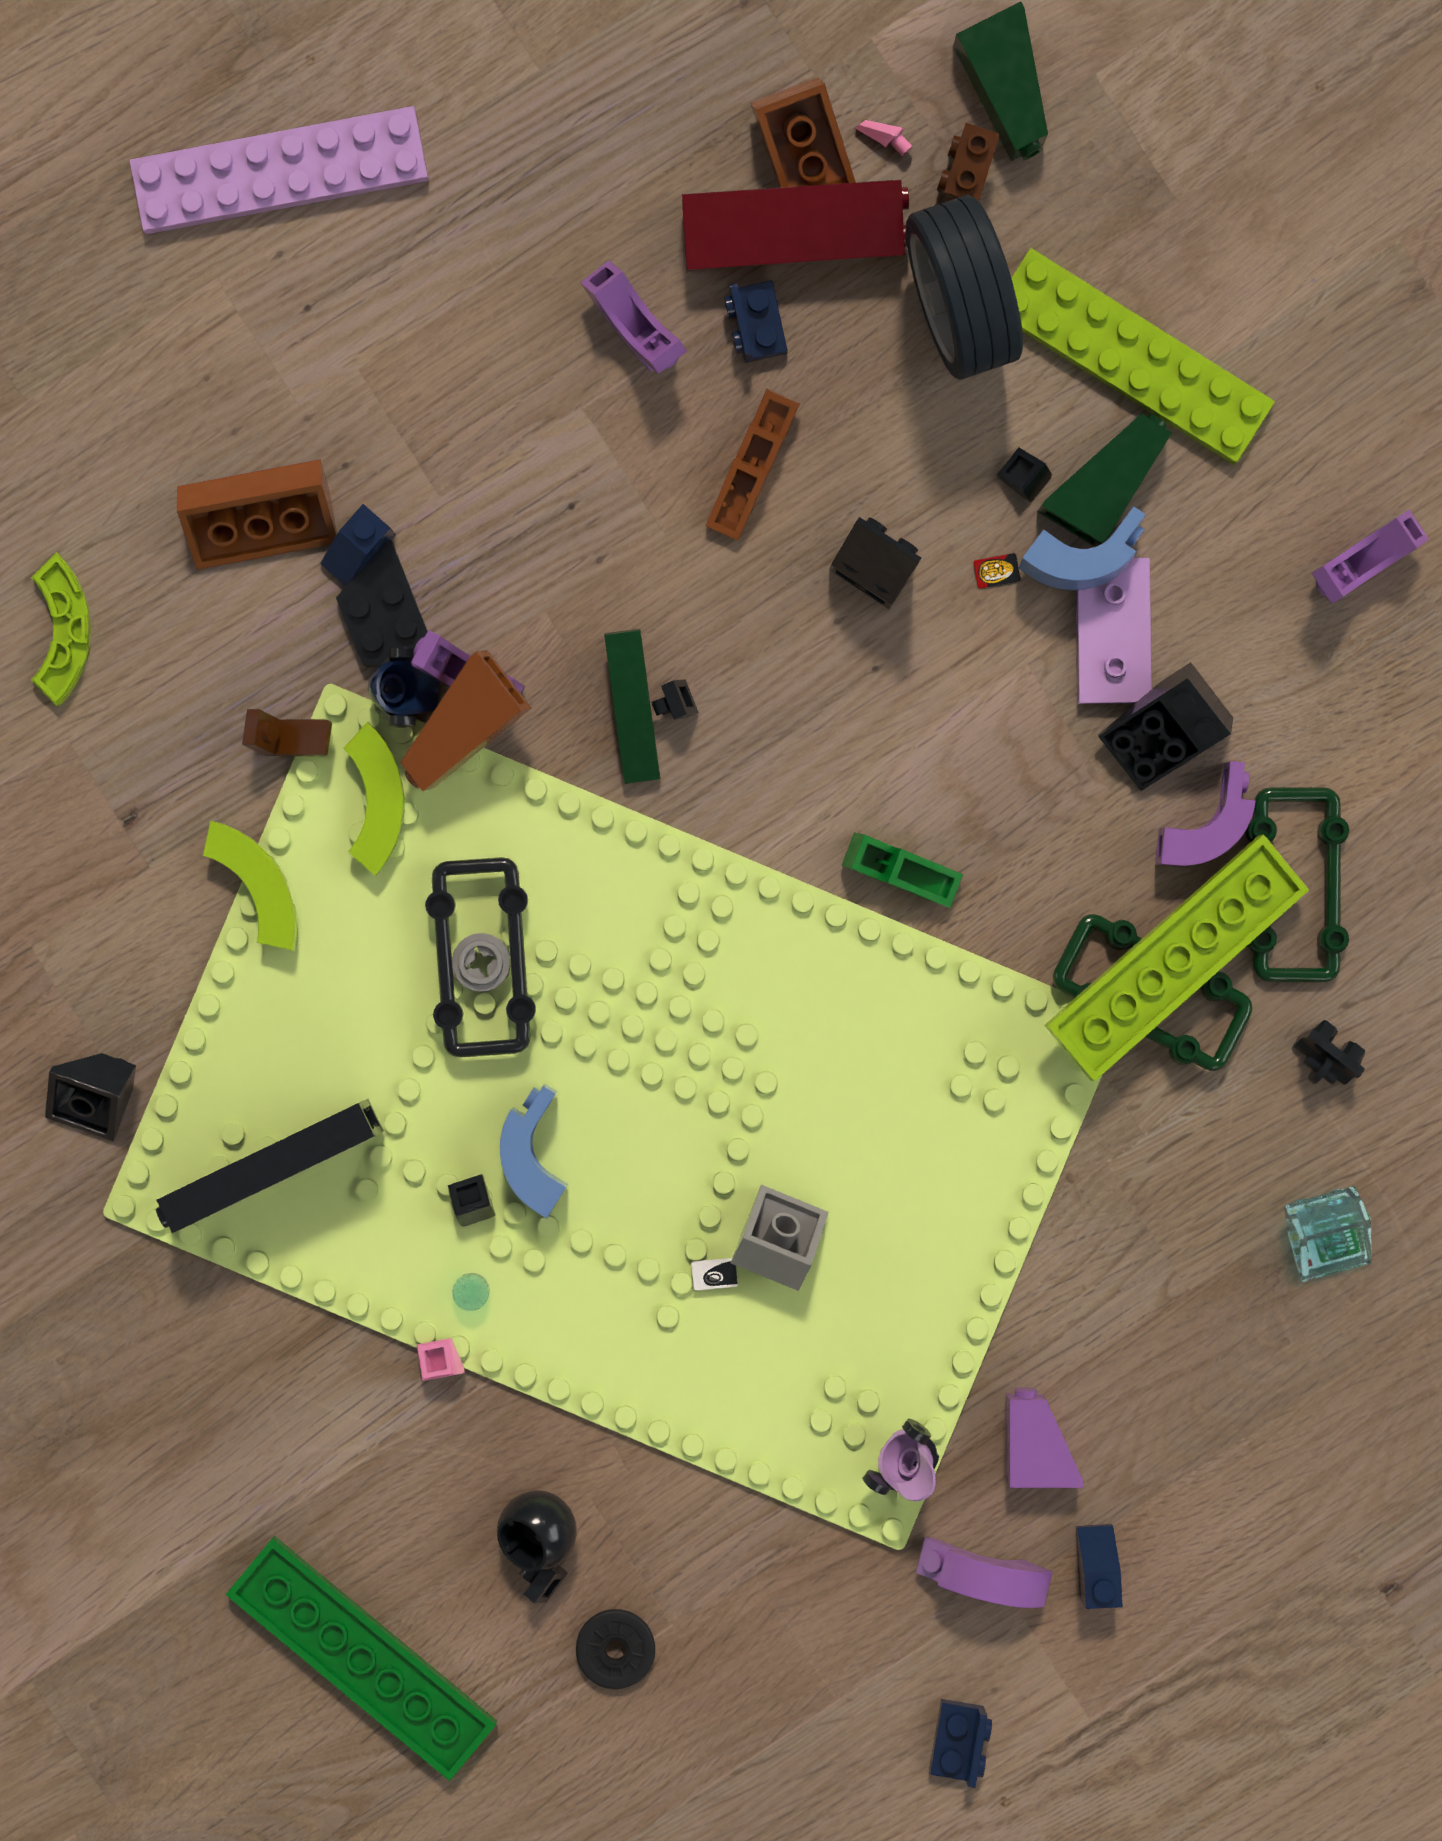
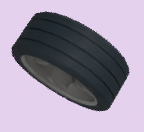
[905,195,1023,380]

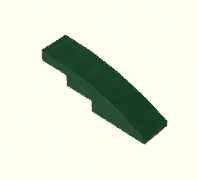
[604,629,660,784]

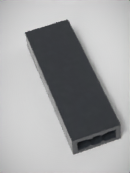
[156,1098,384,1233]

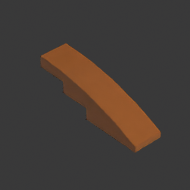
[705,388,801,540]

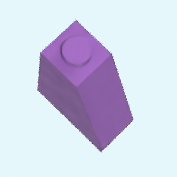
[1006,1388,1083,1488]

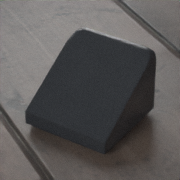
[997,447,1052,502]
[448,1174,496,1227]

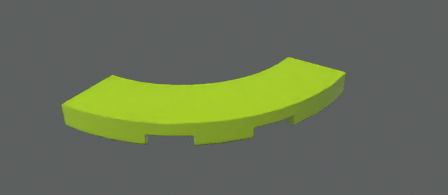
[31,552,91,707]
[343,722,405,876]
[203,821,297,951]

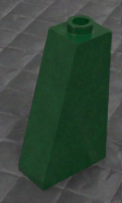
[953,1,1048,161]
[1037,413,1172,547]

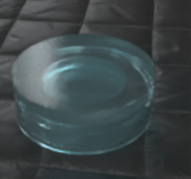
[452,1273,490,1311]

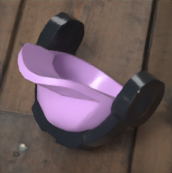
[862,1418,939,1501]

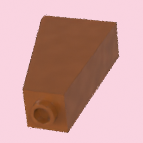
[400,650,531,792]

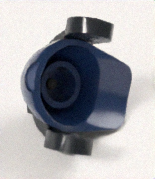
[368,647,439,728]

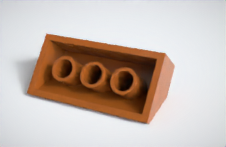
[177,459,337,570]

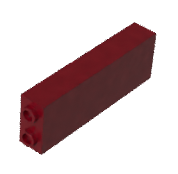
[682,180,909,270]

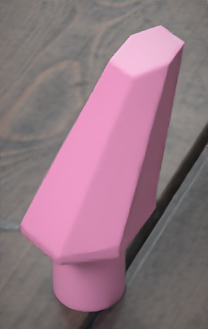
[855,120,913,157]

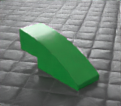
[841,832,963,908]

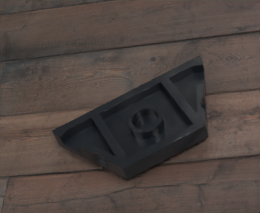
[336,540,428,668]

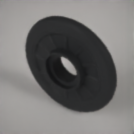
[576,1609,655,1689]

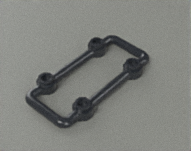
[425,857,536,1058]

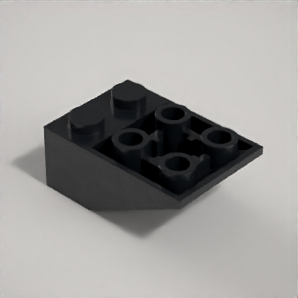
[829,517,922,610]
[1098,662,1233,791]

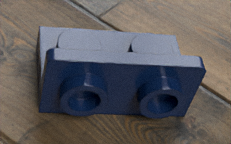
[724,280,788,363]
[929,1699,992,1788]

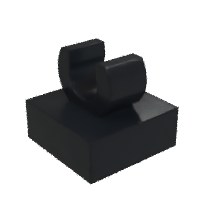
[651,679,699,720]
[519,1565,568,1604]

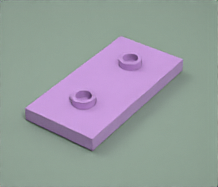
[1076,558,1152,704]

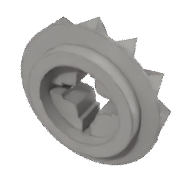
[452,933,511,991]

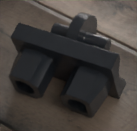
[1293,1020,1365,1085]

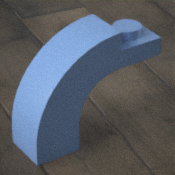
[1019,507,1146,590]
[500,1084,568,1219]

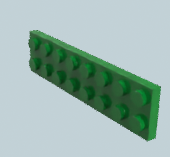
[225,1535,497,1781]

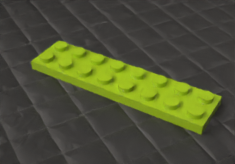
[1012,248,1275,465]
[1044,835,1309,1082]

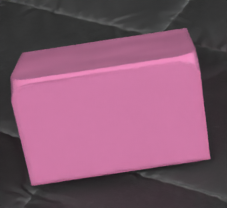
[417,1338,465,1381]

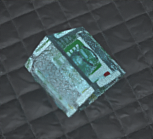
[1285,1186,1372,1282]

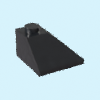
[45,1053,136,1141]

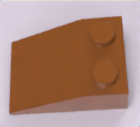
[750,77,856,188]

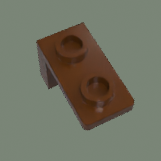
[242,709,332,757]

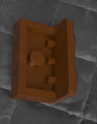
[937,123,999,204]

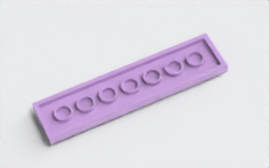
[130,106,429,234]

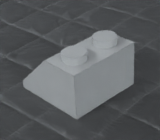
[731,1185,829,1291]

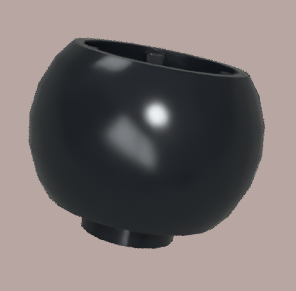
[497,1490,577,1572]

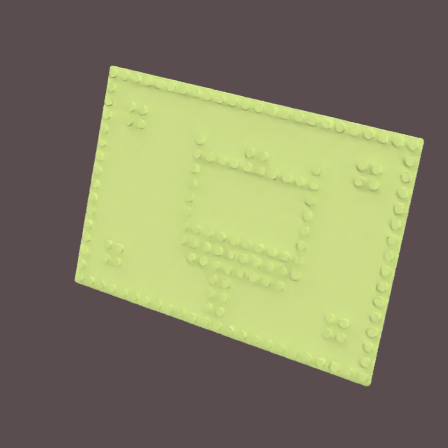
[103,684,1102,1550]

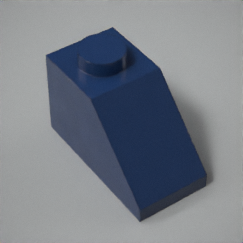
[320,504,396,586]
[1076,1524,1123,1609]

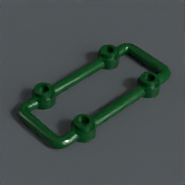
[1245,787,1350,982]
[1053,914,1252,1071]

